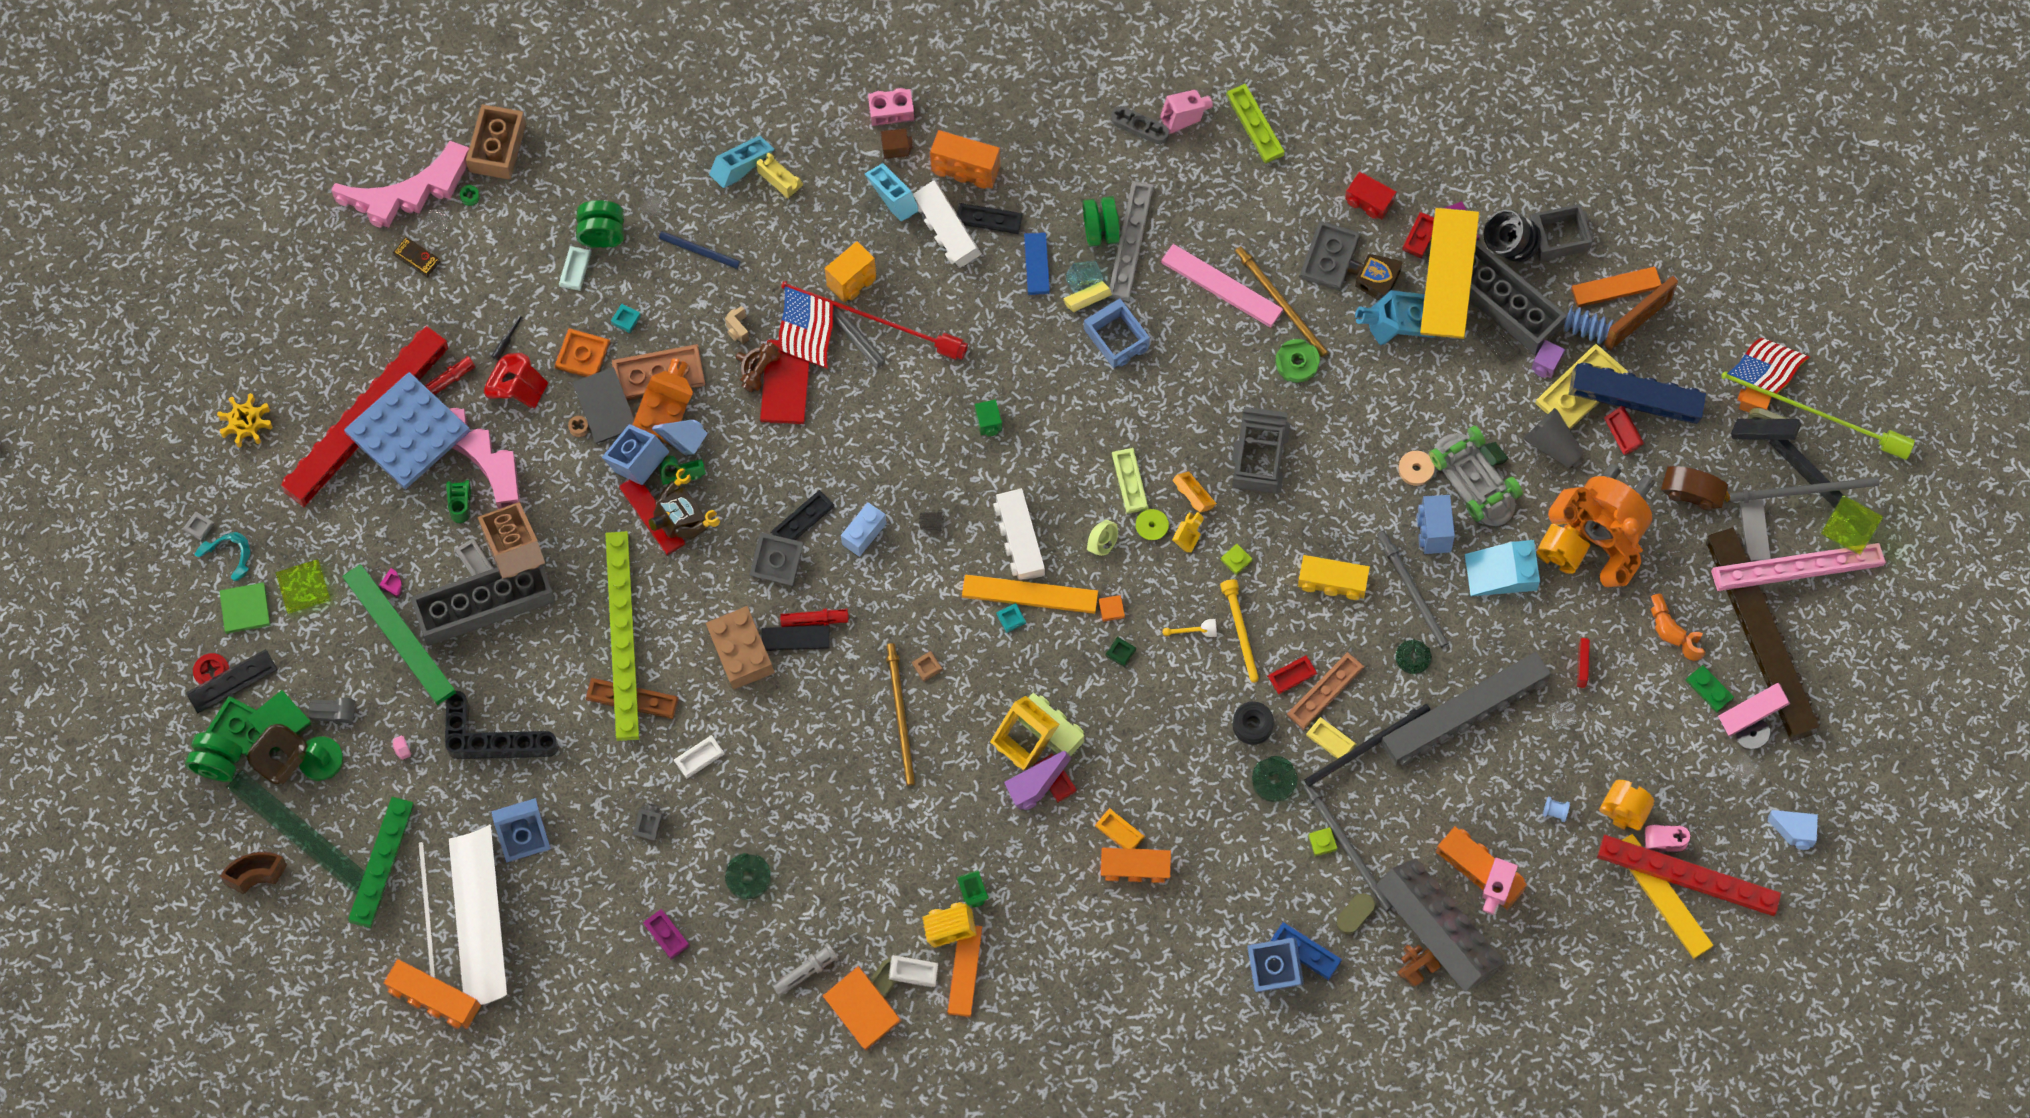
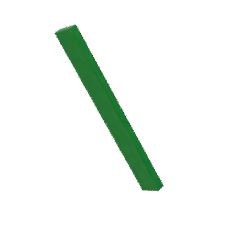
[342,564,456,705]

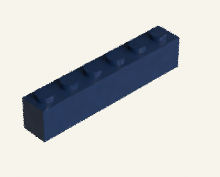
[1568,363,1706,424]

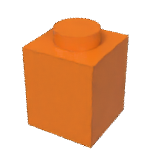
[1737,387,1771,412]

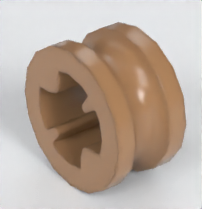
[568,416,589,437]

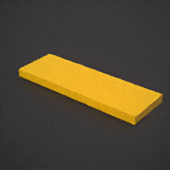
[1420,208,1479,339]

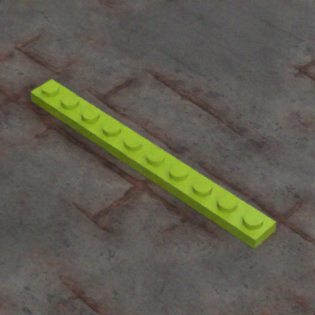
[605,531,639,741]

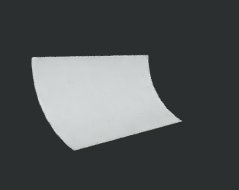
[419,824,507,1005]

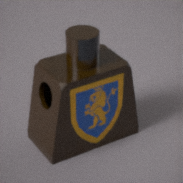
[1347,254,1403,301]

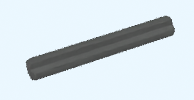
[833,305,885,368]

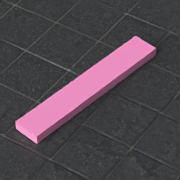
[1161,244,1283,328]

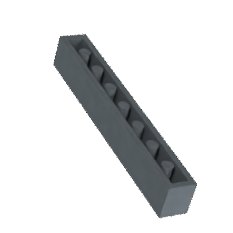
[1381,652,1551,767]

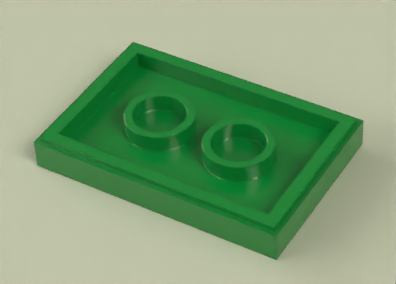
[205,696,273,757]

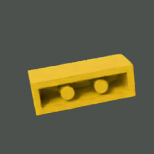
[1298,555,1370,600]

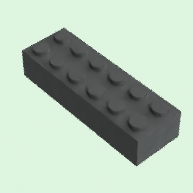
[1469,240,1567,355]
[410,564,555,646]
[1376,858,1505,992]

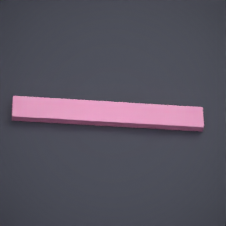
[1711,543,1886,591]

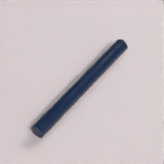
[659,231,741,269]

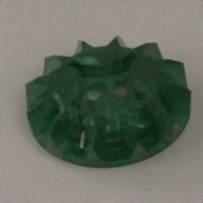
[1395,638,1432,674]

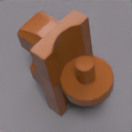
[1396,945,1441,986]

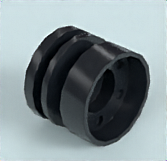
[1483,209,1541,262]

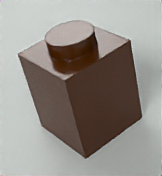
[881,128,913,159]

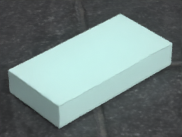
[559,246,591,291]

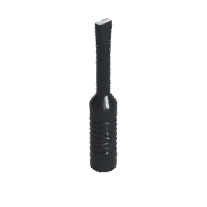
[491,315,522,360]

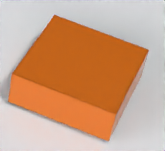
[1099,595,1125,622]

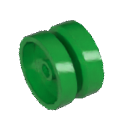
[1082,196,1120,247]
[576,200,624,248]
[185,733,243,782]

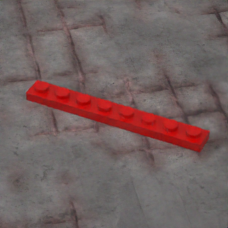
[1597,835,1781,916]

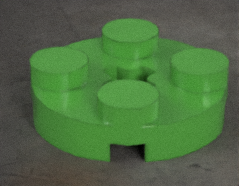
[1275,339,1320,383]

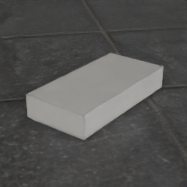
[455,538,494,576]

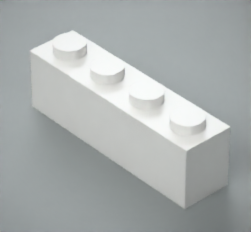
[913,180,982,268]
[993,488,1045,581]

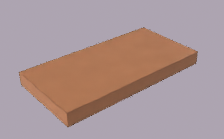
[612,344,706,400]

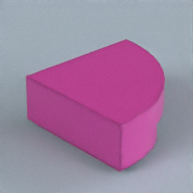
[379,568,402,598]

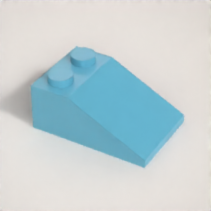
[1465,540,1540,596]

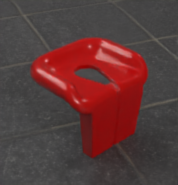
[484,353,548,408]

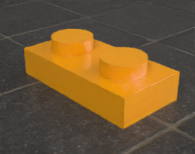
[1172,472,1217,512]

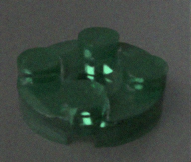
[1252,756,1298,802]
[725,853,771,900]

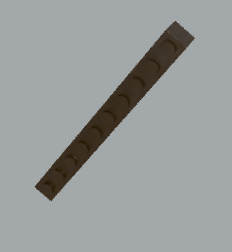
[1706,527,1821,742]

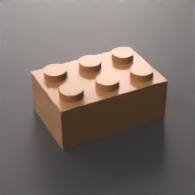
[466,104,526,180]
[706,606,775,690]

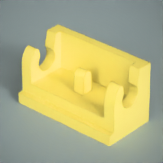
[756,153,803,199]

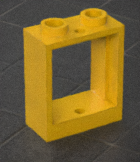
[990,696,1060,770]

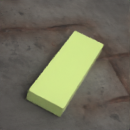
[1112,448,1148,514]

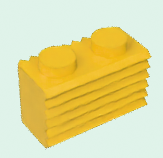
[922,902,976,948]

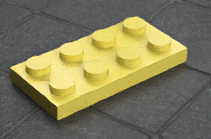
[1535,344,1628,429]

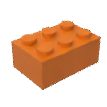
[930,130,1000,189]

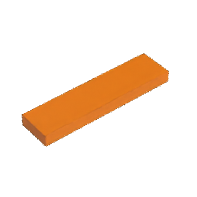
[1571,267,1661,308]
[948,925,982,1017]

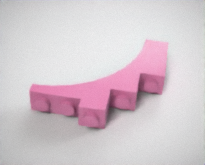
[331,141,469,228]
[450,408,520,510]

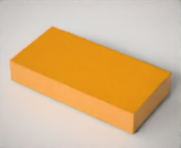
[1095,808,1145,849]

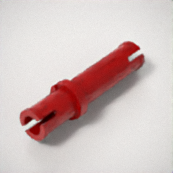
[425,356,476,395]
[780,608,849,627]

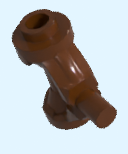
[736,342,781,393]

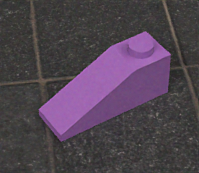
[1004,750,1071,810]

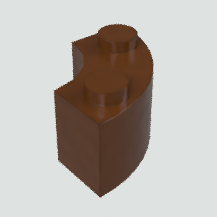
[1661,466,1729,511]
[219,852,287,894]

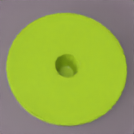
[1135,509,1169,540]

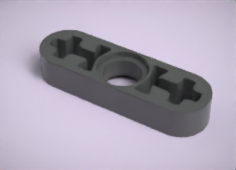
[1111,106,1169,144]

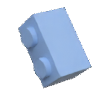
[841,502,887,557]

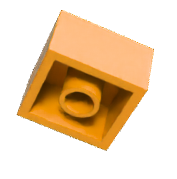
[825,241,876,303]

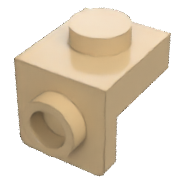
[725,306,749,345]

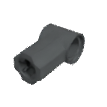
[309,697,356,725]

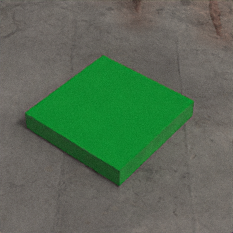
[247,690,312,752]

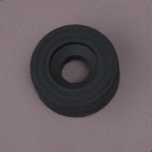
[1232,702,1274,745]

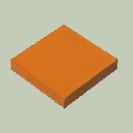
[554,328,610,377]

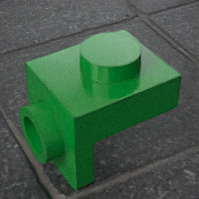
[956,870,989,908]

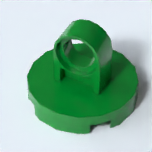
[299,736,343,781]

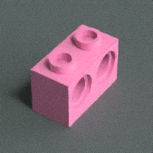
[868,88,914,126]

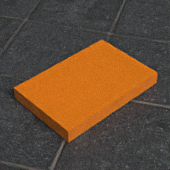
[823,966,902,1050]

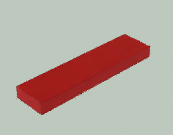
[619,479,686,556]

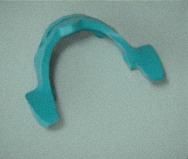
[194,532,251,581]

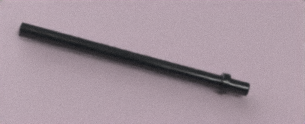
[1304,704,1431,787]

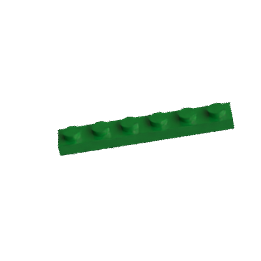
[348,797,414,928]

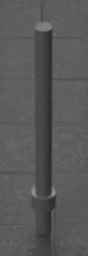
[1377,530,1449,648]

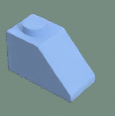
[652,420,708,455]
[1768,810,1818,850]

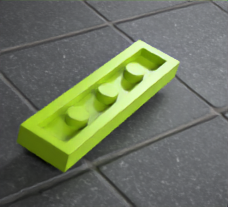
[1226,84,1285,164]

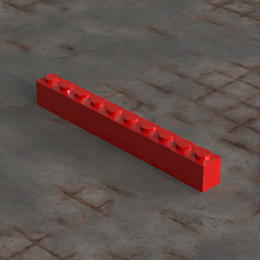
[281,326,449,507]

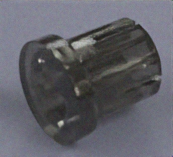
[919,510,945,532]

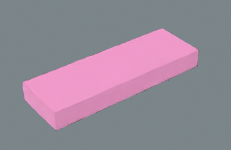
[1718,683,1790,736]

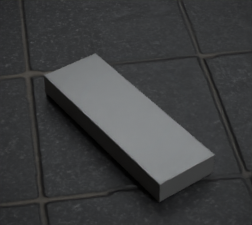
[1739,499,1771,562]

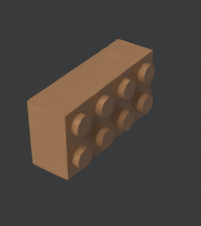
[477,502,545,579]

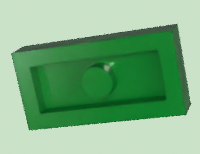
[1686,665,1734,713]

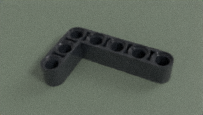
[445,690,559,759]

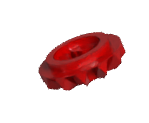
[193,653,229,685]

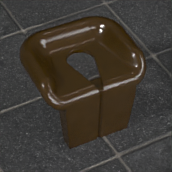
[247,724,308,785]

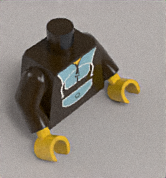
[649,468,720,539]

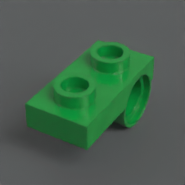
[659,455,706,485]

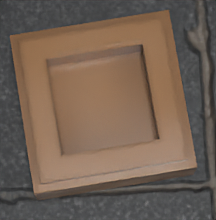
[912,651,943,682]

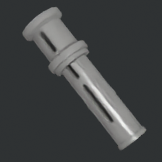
[772,943,839,997]

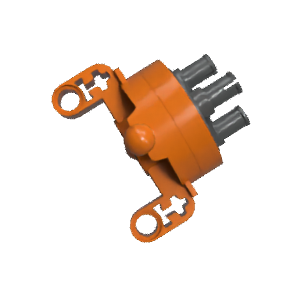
[1548,464,1655,587]

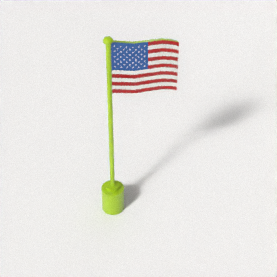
[1721,337,1915,460]

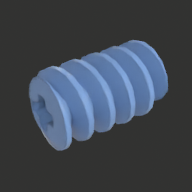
[1564,305,1614,344]

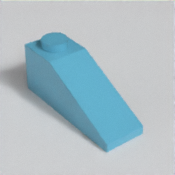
[709,136,774,188]
[865,163,918,221]

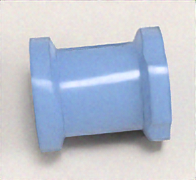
[1542,797,1570,822]

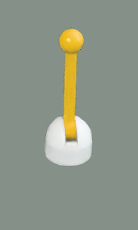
[1162,619,1217,637]

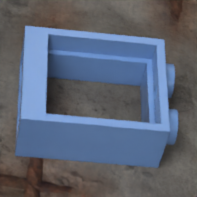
[1084,298,1150,368]

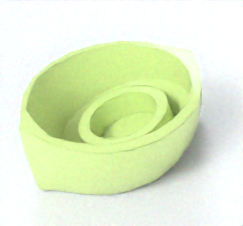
[1087,520,1118,556]

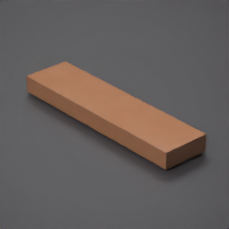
[1287,652,1364,730]

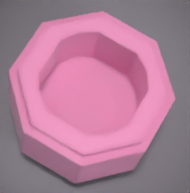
[393,735,411,760]

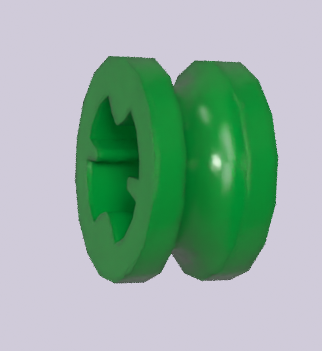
[460,185,480,206]

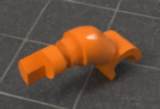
[1651,594,1706,661]

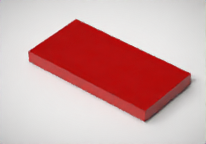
[760,340,810,424]

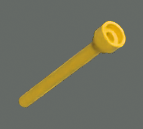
[1220,579,1259,683]

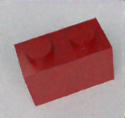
[1345,171,1397,220]

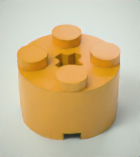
[1536,524,1590,574]
[1599,780,1655,830]

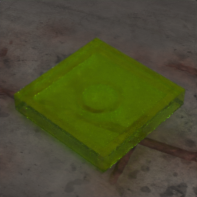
[1821,495,1883,556]
[275,559,331,614]

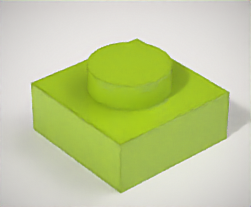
[1221,544,1252,575]
[1308,827,1337,857]

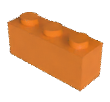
[1101,848,1171,883]

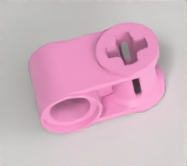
[1645,825,1690,852]

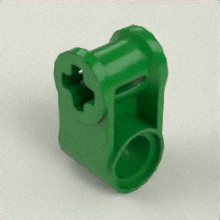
[446,480,471,523]

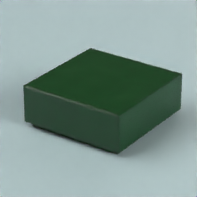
[1479,442,1509,466]
[1105,636,1136,668]

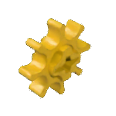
[217,393,273,448]

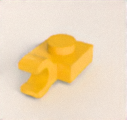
[1172,512,1204,552]

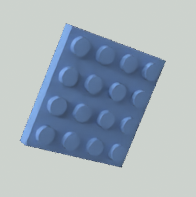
[344,372,470,490]

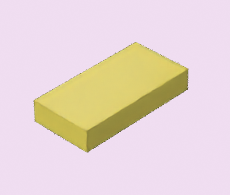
[1063,281,1112,312]
[1306,717,1356,759]

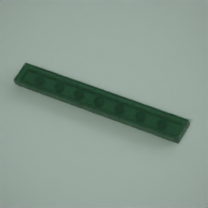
[226,770,365,895]

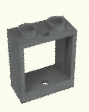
[1529,204,1594,261]

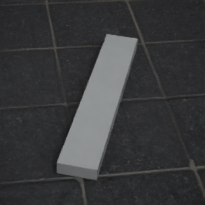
[1108,181,1153,302]

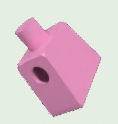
[1160,90,1213,134]
[1482,858,1518,915]

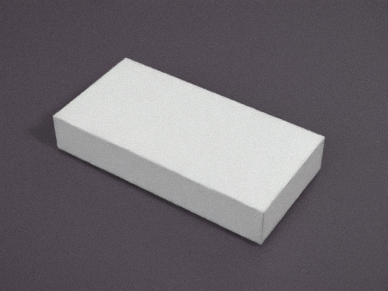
[674,735,724,779]
[889,955,938,987]

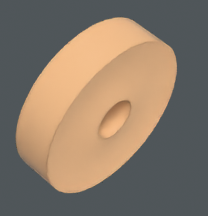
[1399,451,1435,486]

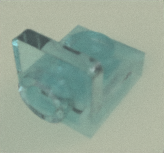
[1066,261,1103,292]

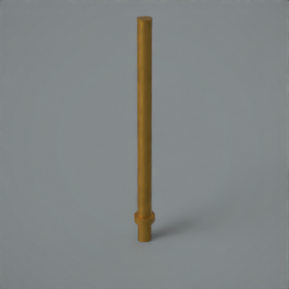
[1235,246,1329,358]
[886,643,915,786]

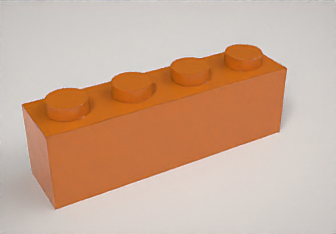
[1436,826,1527,910]
[384,959,481,1029]

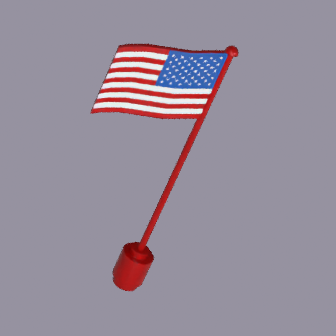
[779,281,968,369]

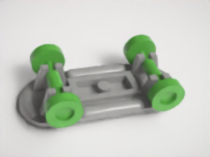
[1429,425,1523,526]

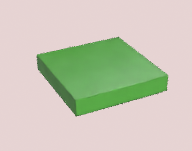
[219,582,271,634]

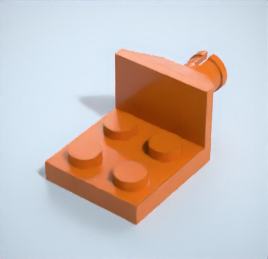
[632,358,693,445]

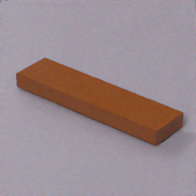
[585,678,679,719]

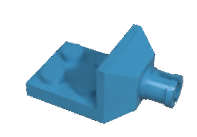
[1355,291,1435,345]

